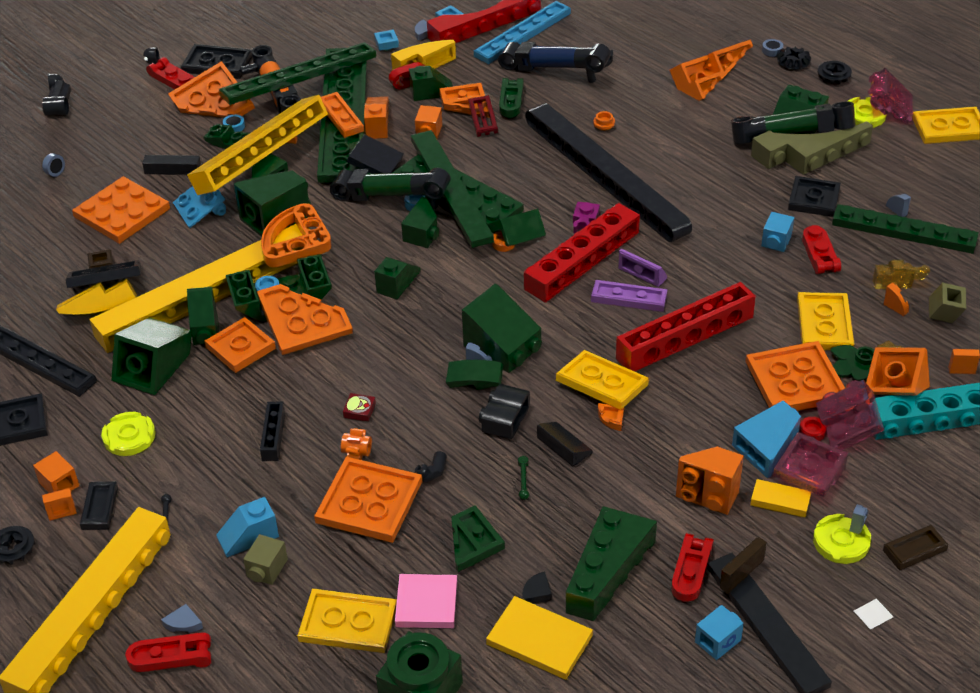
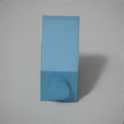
[216,497,279,558]

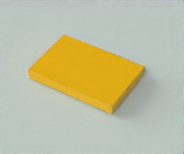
[912,107,980,144]
[797,292,854,350]
[555,350,649,410]
[297,589,397,653]
[486,596,593,680]

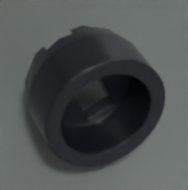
[143,47,160,64]
[48,74,63,90]

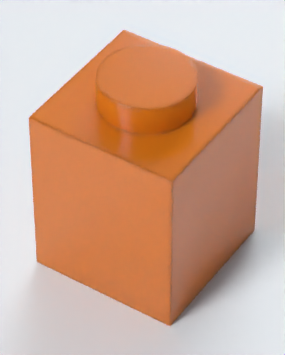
[415,105,442,139]
[33,451,79,493]

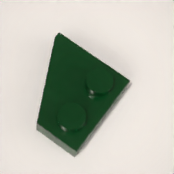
[451,505,505,572]

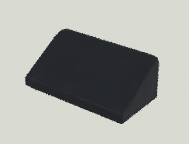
[537,422,593,466]

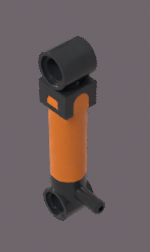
[240,45,301,114]

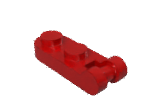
[146,57,195,90]
[802,225,841,274]
[671,533,714,602]
[125,632,211,672]

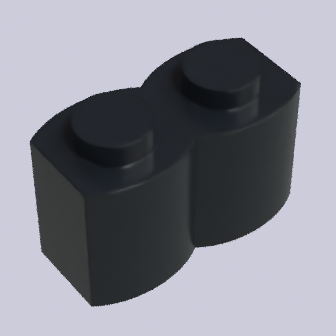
[478,384,530,439]

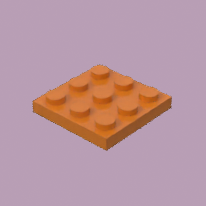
[72,176,171,244]
[746,341,848,411]
[314,457,422,543]

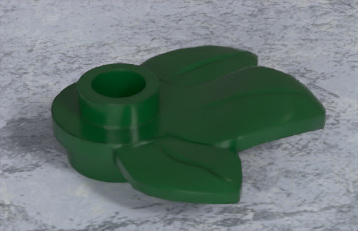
[830,345,875,381]

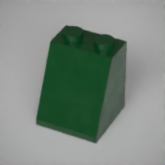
[234,170,311,237]
[462,284,542,373]
[111,317,192,395]

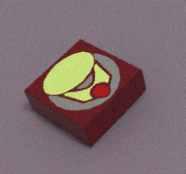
[343,393,376,422]

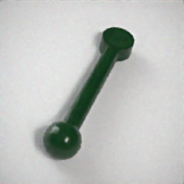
[518,456,529,500]

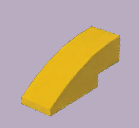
[391,40,456,77]
[56,278,137,315]

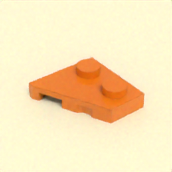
[440,83,489,118]

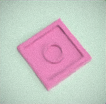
[395,574,457,628]

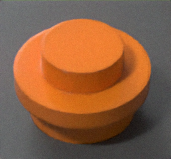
[593,111,615,131]

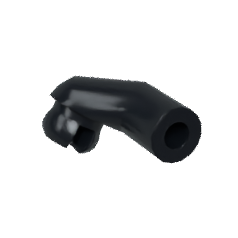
[415,451,447,483]

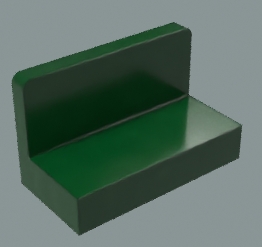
[489,209,546,247]

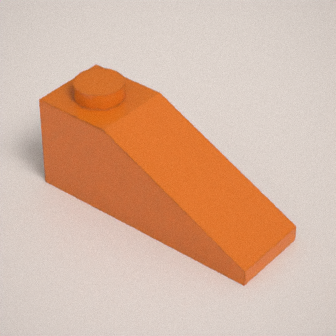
[364,97,389,139]

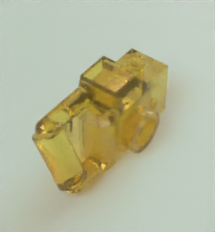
[873,260,930,289]

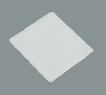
[854,599,893,630]

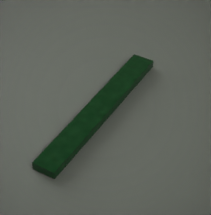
[219,42,376,105]
[411,130,494,248]

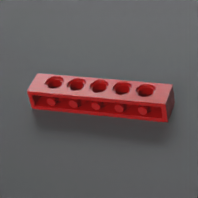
[524,203,640,303]
[616,282,756,372]

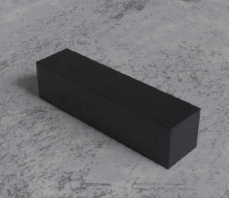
[142,155,201,175]
[260,401,285,461]

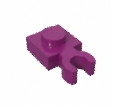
[573,202,600,234]

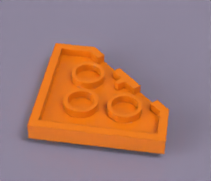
[168,61,255,118]
[257,284,353,355]

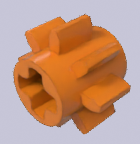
[341,428,372,460]

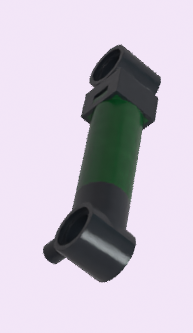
[731,101,856,144]
[329,168,451,210]

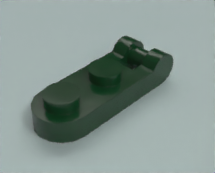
[499,78,524,118]

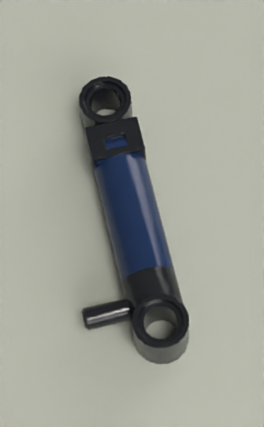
[498,42,611,83]

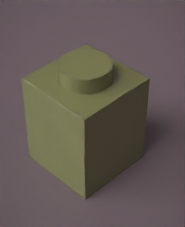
[929,282,966,323]
[243,534,288,585]

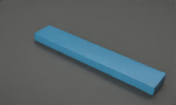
[474,1,571,64]

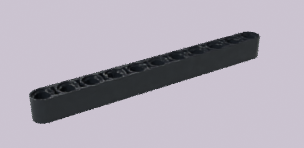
[525,103,692,242]

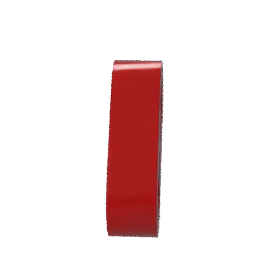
[389,62,424,89]

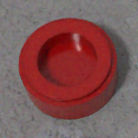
[799,417,826,442]

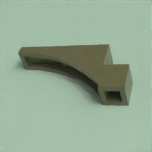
[751,121,873,175]

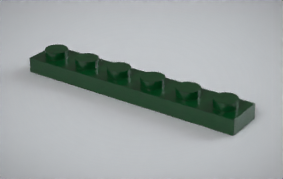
[832,204,979,254]

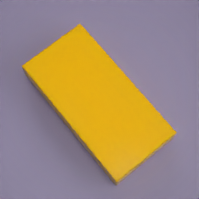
[750,479,811,518]

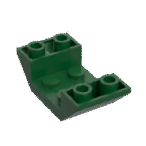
[226,254,332,322]

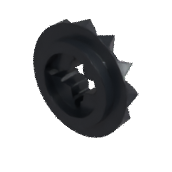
[777,46,811,70]
[817,61,852,84]
[0,526,35,565]

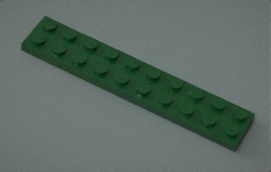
[317,48,367,183]

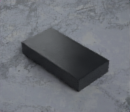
[80,481,118,530]

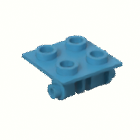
[173,186,226,228]

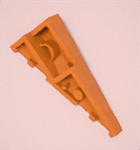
[670,39,753,101]

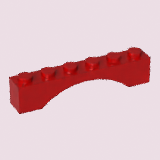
[427,0,541,43]

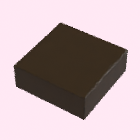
[87,249,113,268]

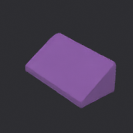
[618,249,667,287]

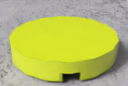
[848,97,887,128]
[101,412,155,456]
[813,514,871,564]

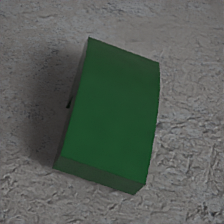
[203,124,251,149]
[446,360,503,390]

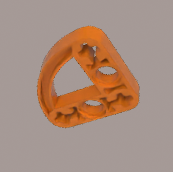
[261,203,332,267]

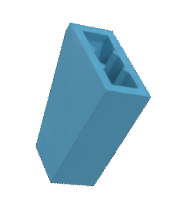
[732,400,801,478]

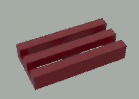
[468,95,498,137]

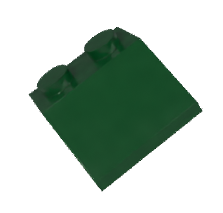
[773,84,829,134]

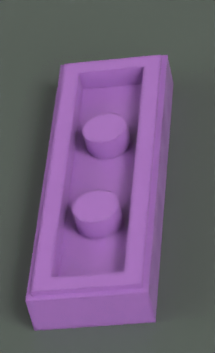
[591,280,668,312]

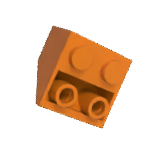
[676,446,744,515]

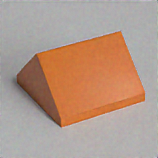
[864,347,930,396]

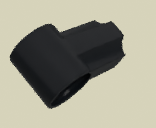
[42,80,71,116]

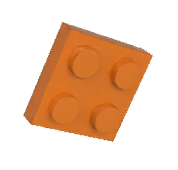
[205,317,276,373]

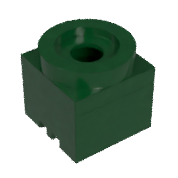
[376,631,463,693]

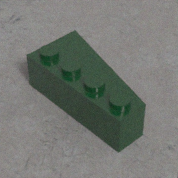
[566,506,657,621]

